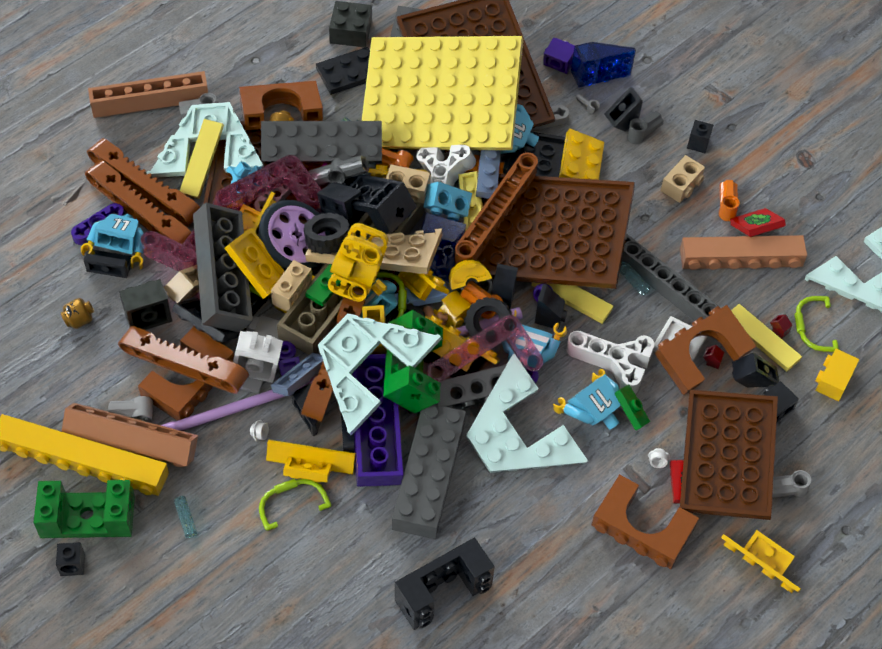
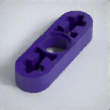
[71,203,125,245]

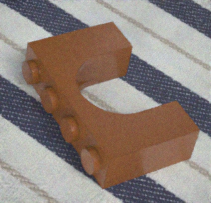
[239,81,323,130]
[655,305,756,395]
[138,326,234,421]
[591,474,699,569]

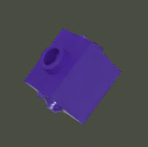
[543,37,577,74]

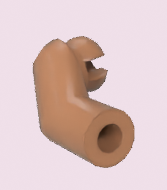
[423,306,448,325]

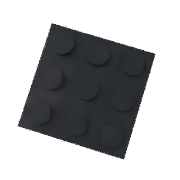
[503,131,565,177]

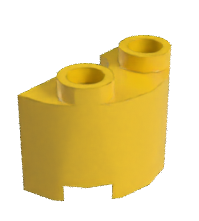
[449,260,492,290]
[433,290,472,328]

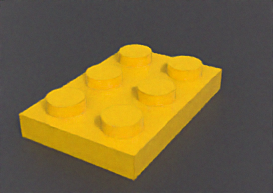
[559,128,604,180]
[224,228,285,299]

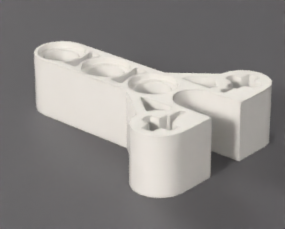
[416,145,476,222]
[566,331,654,394]

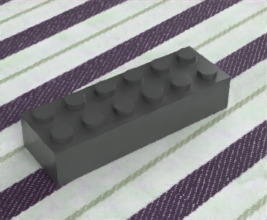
[261,121,382,164]
[193,202,253,332]
[392,404,466,540]

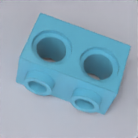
[423,182,472,220]

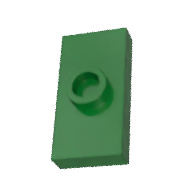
[305,264,341,307]
[615,384,651,430]

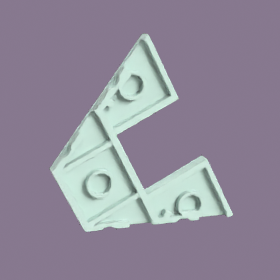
[147,102,265,178]
[805,227,882,313]
[318,314,442,435]
[466,354,588,473]

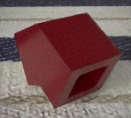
[770,314,792,339]
[703,345,725,369]

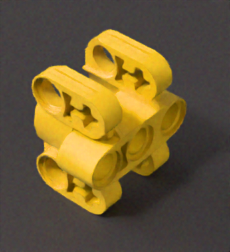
[328,223,388,302]

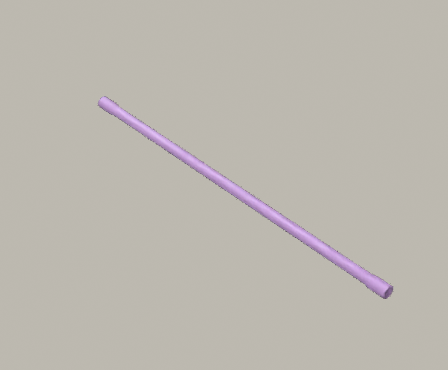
[161,307,523,431]

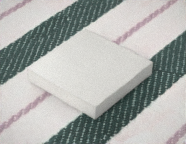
[653,316,707,361]

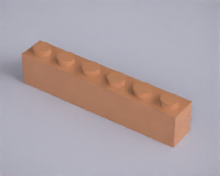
[88,71,208,118]
[680,235,807,270]
[61,403,198,467]

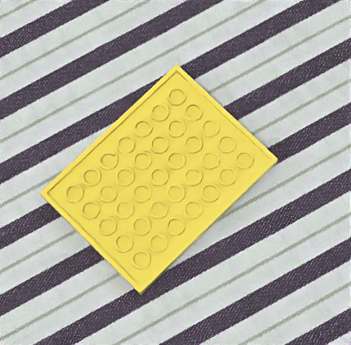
[362,36,523,150]

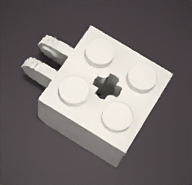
[233,331,283,383]

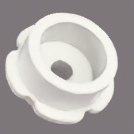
[250,420,269,442]
[648,448,670,468]

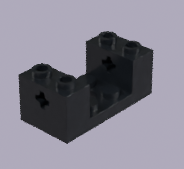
[342,174,417,234]
[395,537,495,630]

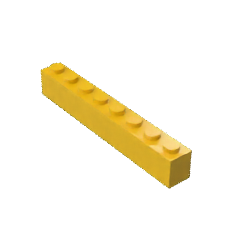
[0,414,169,496]

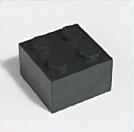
[329,1,372,48]
[119,279,172,330]

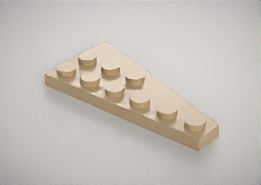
[305,228,443,274]

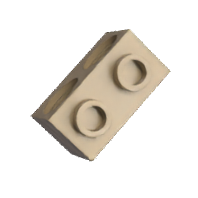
[661,155,705,203]
[386,164,430,204]
[271,260,312,311]
[164,265,199,303]

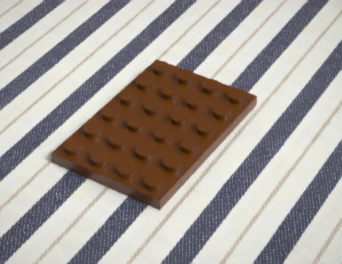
[680,390,778,520]

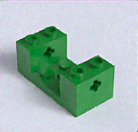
[383,310,443,414]
[33,480,135,538]

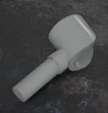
[576,94,600,114]

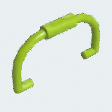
[376,272,407,318]
[794,296,839,352]
[258,479,331,531]

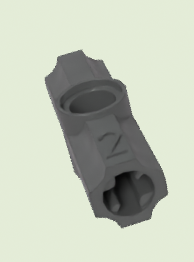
[307,155,369,188]

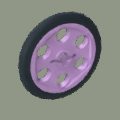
[259,200,331,270]

